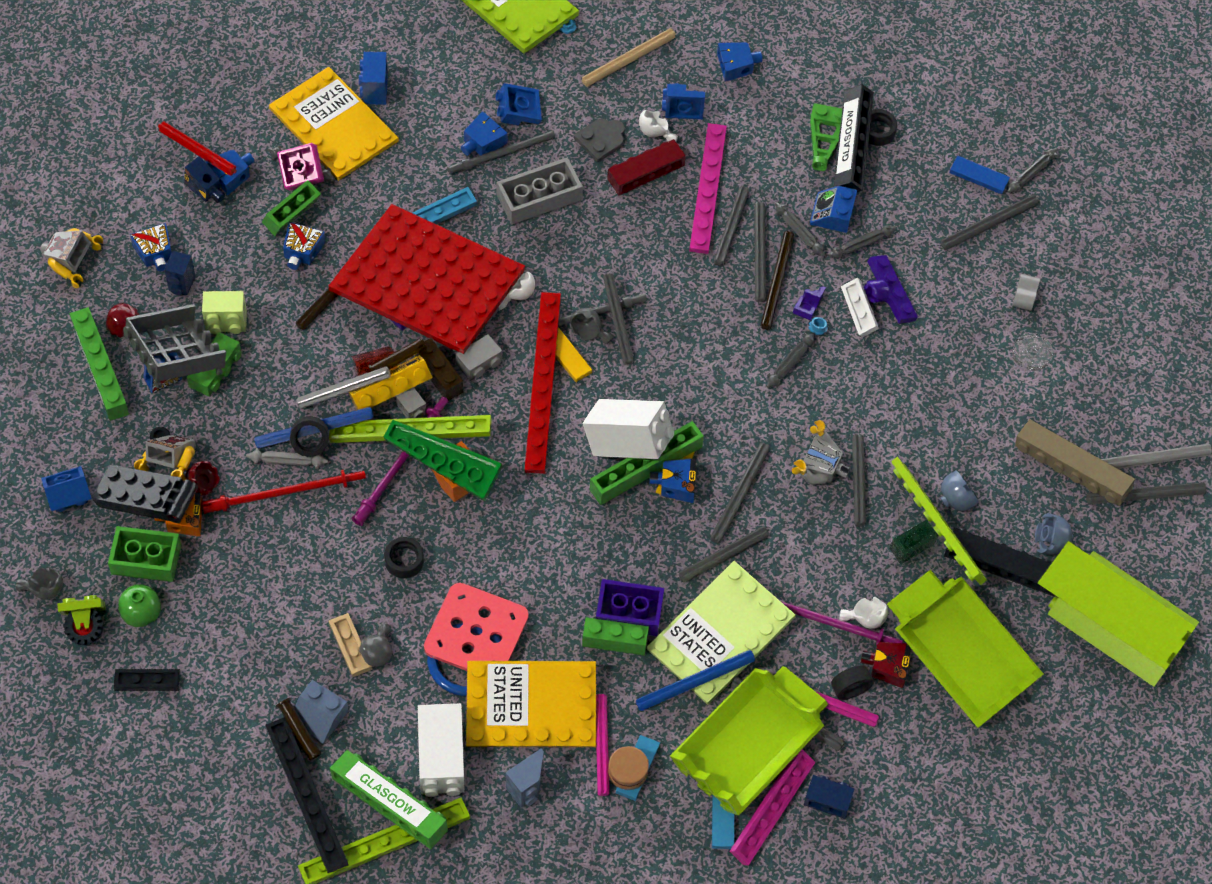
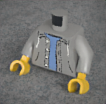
[792,420,851,485]

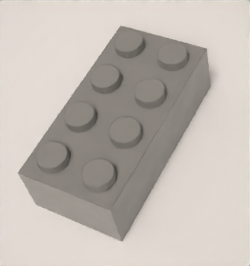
[496,158,583,225]

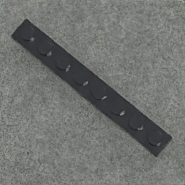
[265,717,348,873]

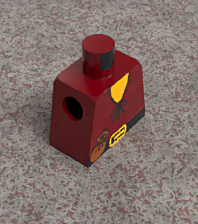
[860,642,911,688]

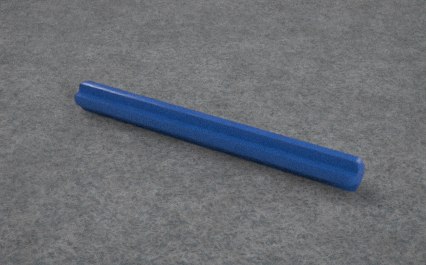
[255,407,374,448]
[636,650,755,711]

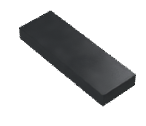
[113,669,180,691]

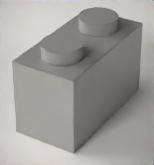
[456,334,502,380]

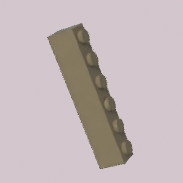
[1015,419,1135,506]

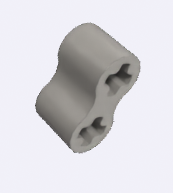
[1012,274,1040,311]

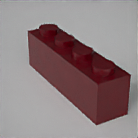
[607,139,686,196]

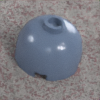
[941,470,979,511]
[1035,513,1073,555]

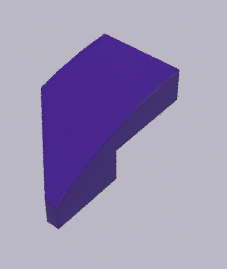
[793,286,826,321]

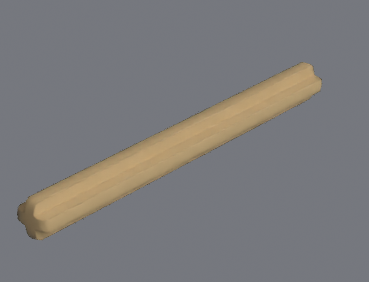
[582,28,675,87]

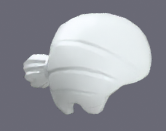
[639,110,678,142]
[498,272,535,310]
[839,597,889,629]

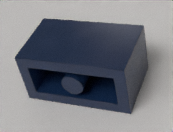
[165,251,196,296]
[804,775,855,819]

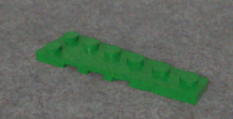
[384,420,503,501]

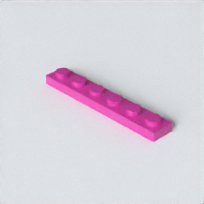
[730,749,815,866]

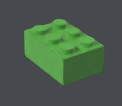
[108,526,181,582]

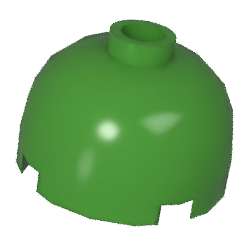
[118,585,161,627]

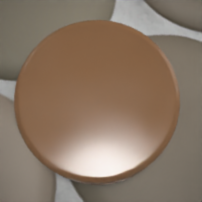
[608,746,649,790]

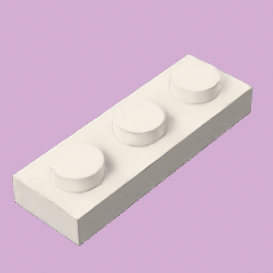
[841,278,879,337]

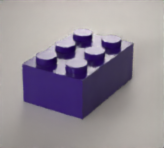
[596,579,664,636]

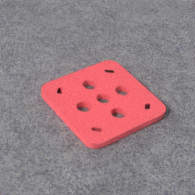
[424,583,528,671]

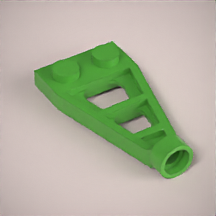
[810,103,842,171]

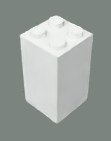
[582,399,674,459]
[418,703,464,797]

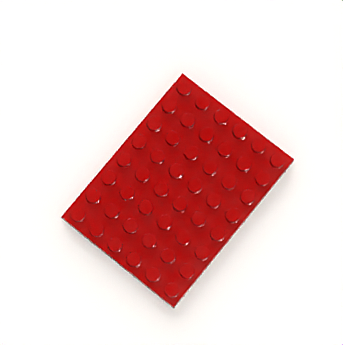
[328,204,525,354]

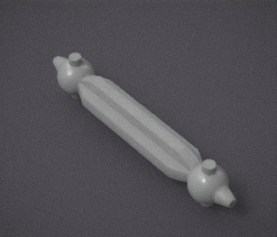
[246,448,328,469]

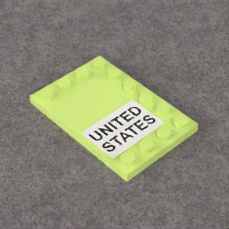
[647,561,795,705]

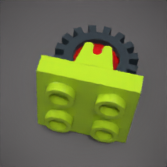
[57,595,106,645]

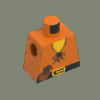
[154,493,202,536]

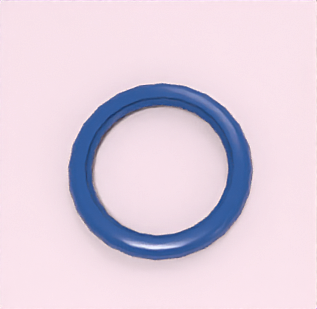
[427,623,501,696]

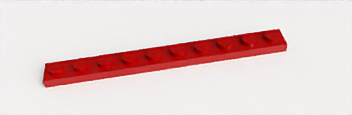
[524,292,561,474]

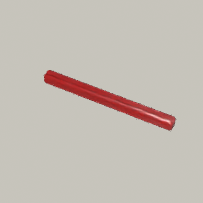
[158,121,237,176]

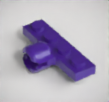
[864,255,918,324]

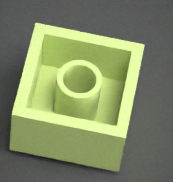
[202,291,247,334]

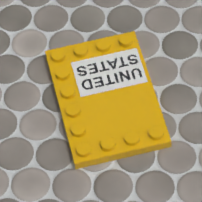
[269,67,399,181]
[466,661,596,747]

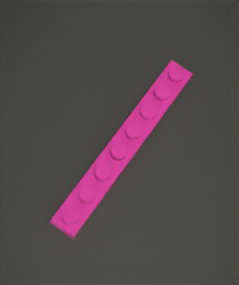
[689,123,727,254]

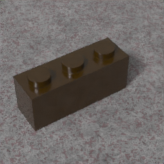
[415,338,464,401]

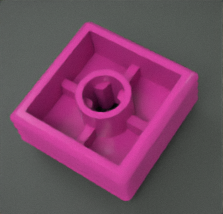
[277,143,324,190]

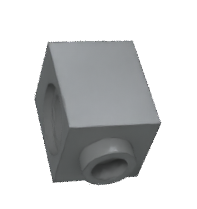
[396,387,427,418]

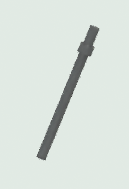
[447,131,555,174]
[532,294,647,333]

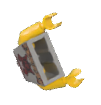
[40,228,103,288]
[134,435,196,480]

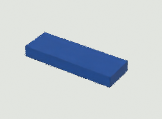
[949,156,1010,194]

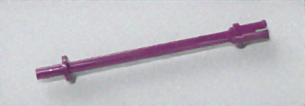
[351,397,448,526]
[780,601,903,646]

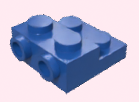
[495,83,542,126]
[662,83,705,120]

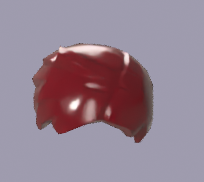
[106,303,140,338]
[185,461,220,496]

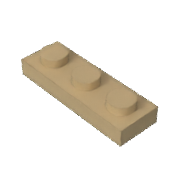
[329,613,372,677]

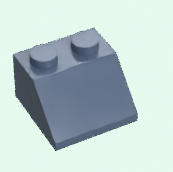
[294,680,349,744]
[506,749,544,808]

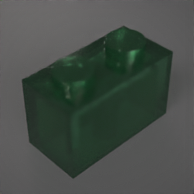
[889,519,939,564]

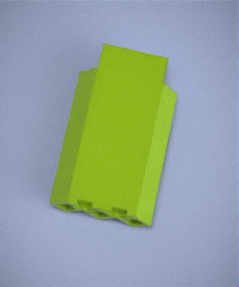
[1038,541,1199,687]
[887,570,1044,728]
[670,666,828,816]

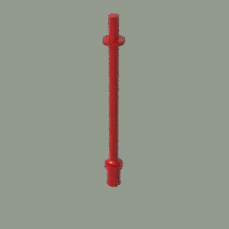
[202,469,366,514]

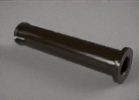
[368,337,427,372]
[276,697,322,761]

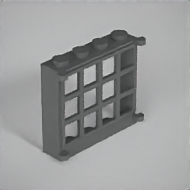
[123,304,226,388]

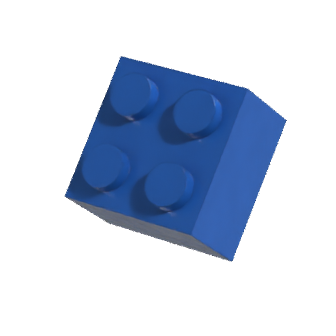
[359,52,388,105]

